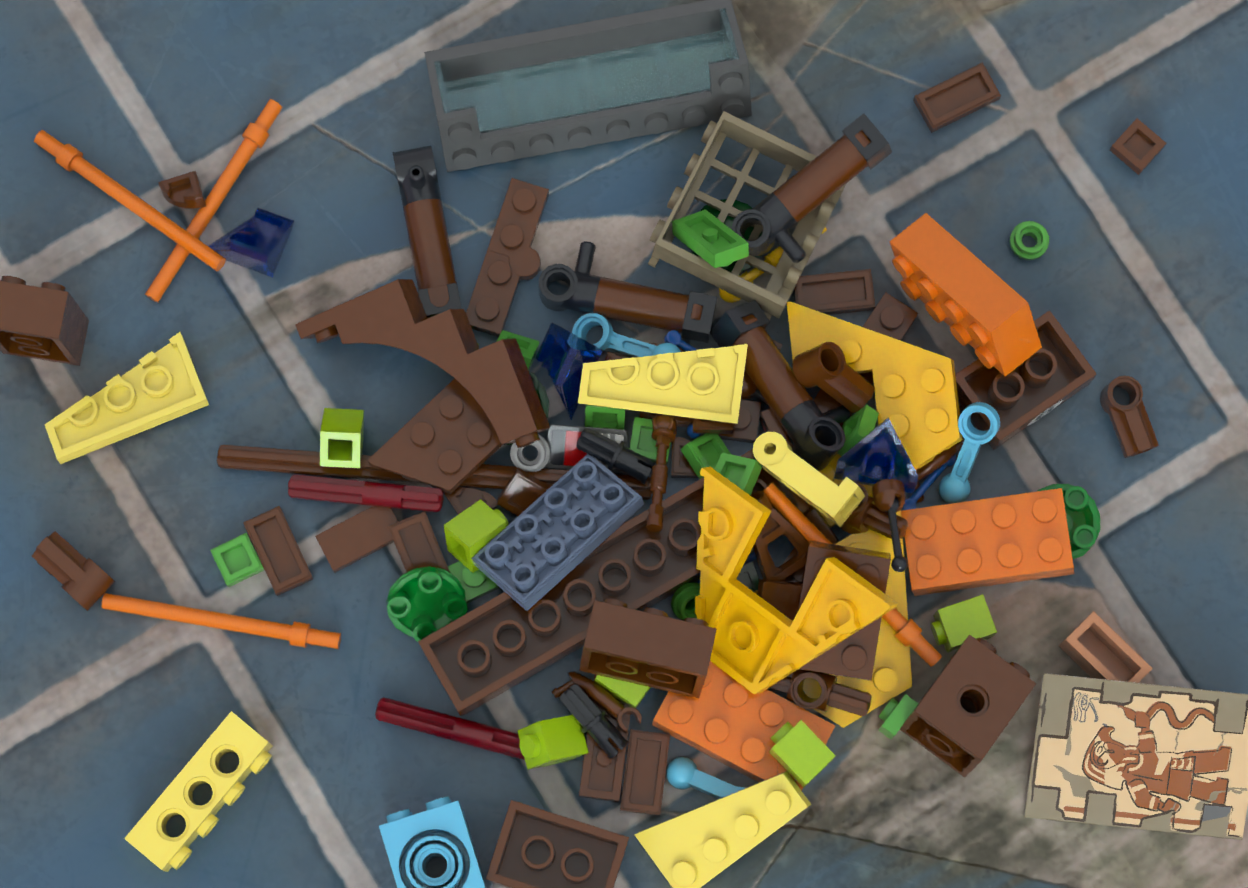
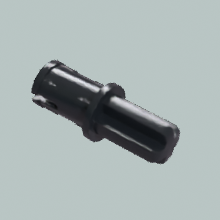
[576,428,656,484]
[560,684,629,760]

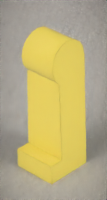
[753,432,865,527]

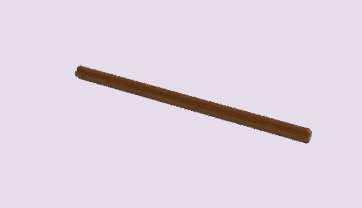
[217,445,652,500]

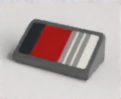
[546,424,628,474]

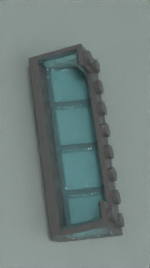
[424,0,752,172]

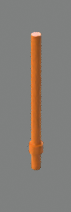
[145,99,283,303]
[34,130,226,271]
[763,482,942,667]
[101,593,341,649]

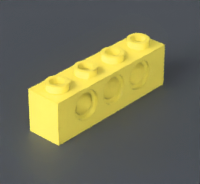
[124,711,273,872]

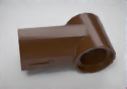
[792,342,875,413]
[1100,375,1159,458]
[32,531,115,611]

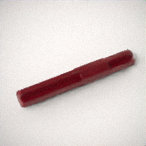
[288,475,444,512]
[375,697,525,760]

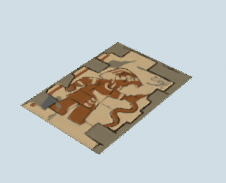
[1024,673,1248,840]

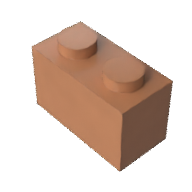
[1059,611,1153,683]

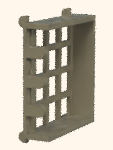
[648,111,846,321]

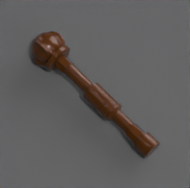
[646,414,677,532]

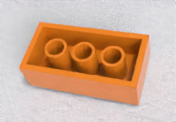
[889,213,1042,377]
[901,488,1074,596]
[652,661,836,791]

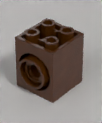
[900,635,1037,777]

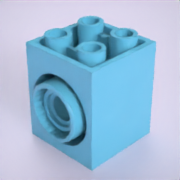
[379,796,487,888]

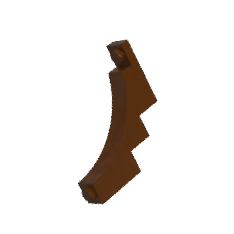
[295,279,550,448]

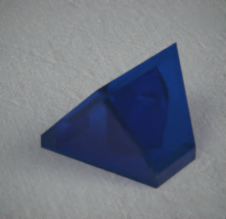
[208,208,294,277]
[536,323,603,420]
[834,418,918,494]

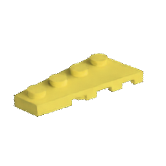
[45,332,209,464]
[578,344,748,424]
[634,771,812,888]

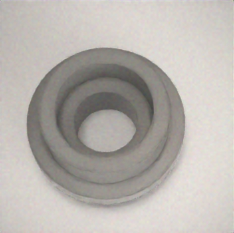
[510,434,550,472]

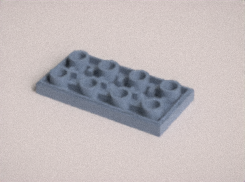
[471,454,644,611]

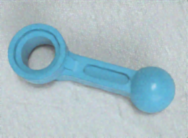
[572,313,681,358]
[939,402,1000,504]
[666,757,747,799]

